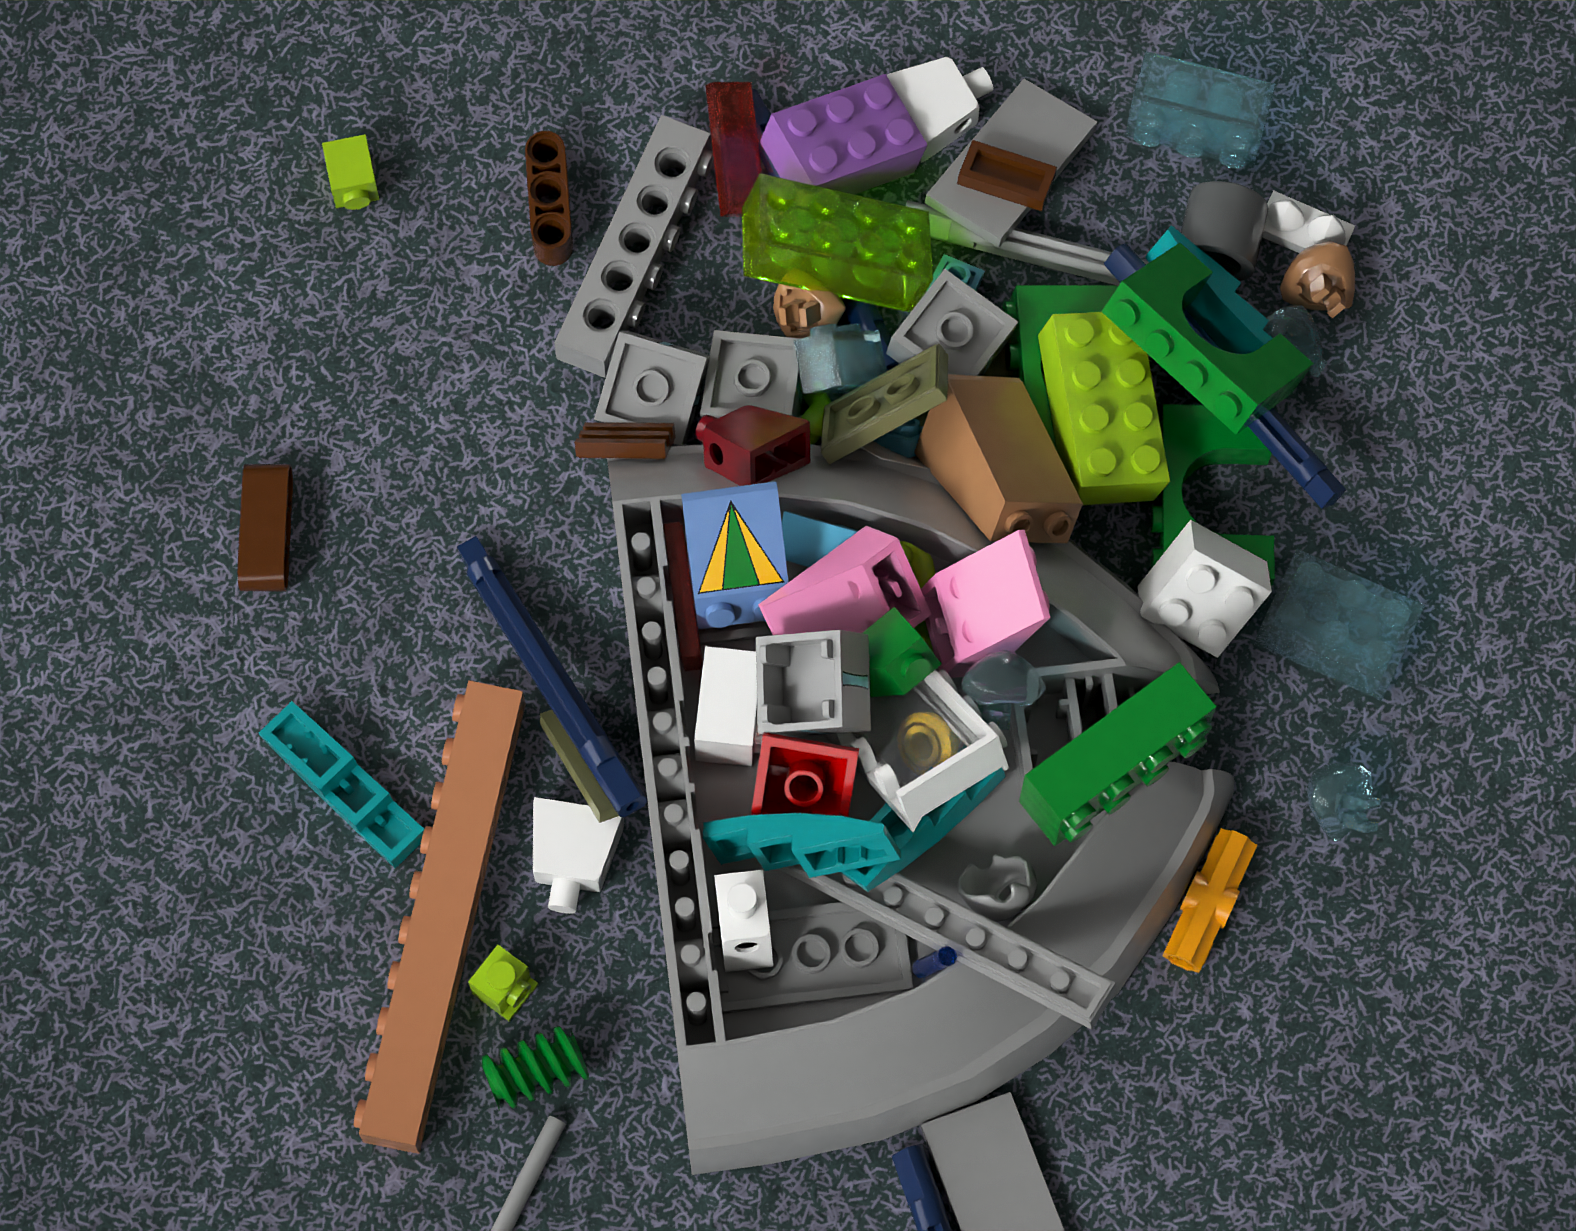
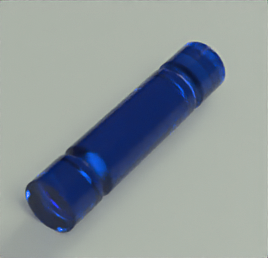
[912,946,957,978]

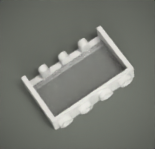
[825,669,1009,832]

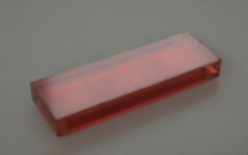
[705,82,766,217]
[663,522,703,672]

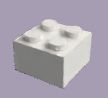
[1138,520,1272,658]
[694,646,763,767]

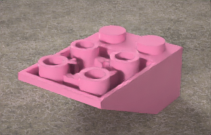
[758,526,932,635]
[921,529,1050,678]

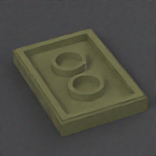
[821,344,948,465]

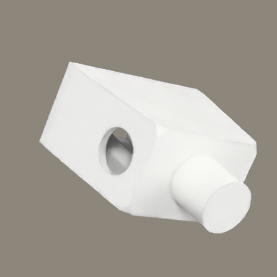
[887,57,993,163]
[533,797,624,914]
[714,870,773,972]

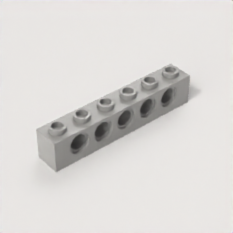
[554,115,715,378]

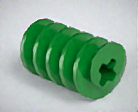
[482,1026,589,1111]

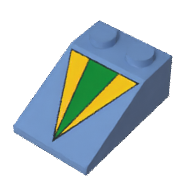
[681,481,788,630]

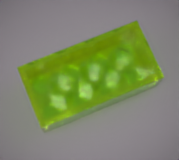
[742,173,933,312]

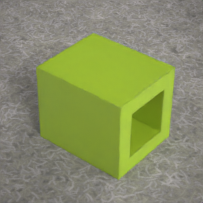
[322,134,379,210]

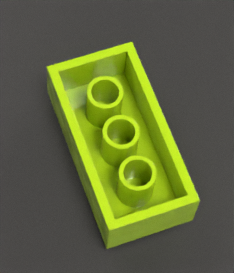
[1038,312,1170,505]

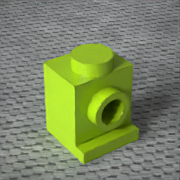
[468,944,539,1022]

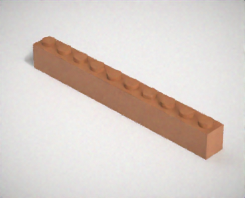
[354,680,526,1154]

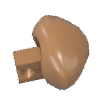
[1280,241,1355,318]
[773,264,846,347]

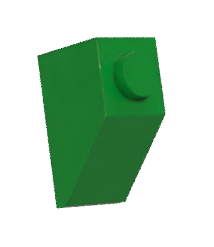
[863,607,942,697]

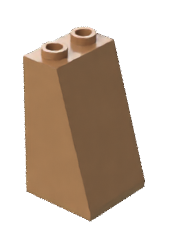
[914,374,1083,543]

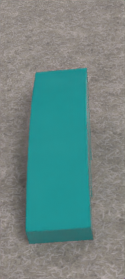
[1145,225,1273,354]
[258,701,424,868]
[841,746,1006,892]
[703,813,901,878]

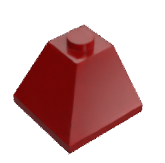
[751,732,860,817]

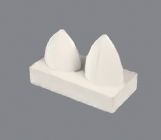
[1262,190,1355,253]

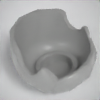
[958,854,1037,922]

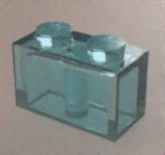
[794,324,887,395]

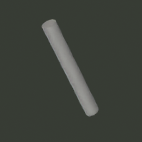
[491,1116,566,1231]

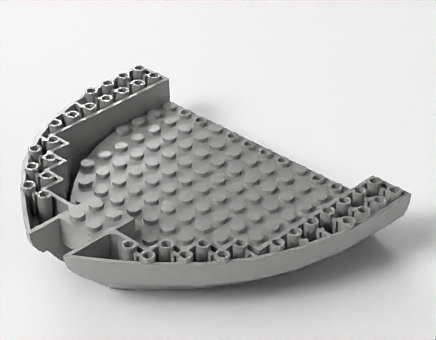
[607,444,1235,1175]

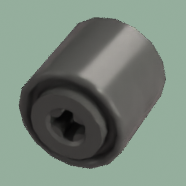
[1180,181,1269,281]

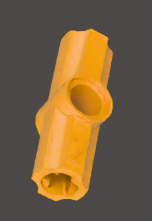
[1162,828,1257,973]

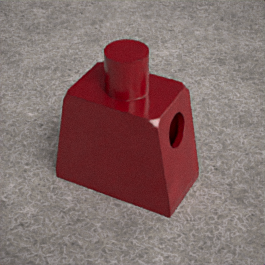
[696,405,811,486]

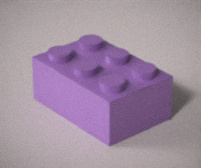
[760,74,928,214]

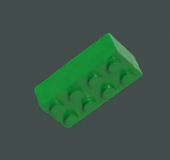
[1019,662,1216,846]

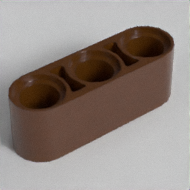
[525,131,573,266]
[237,464,293,592]

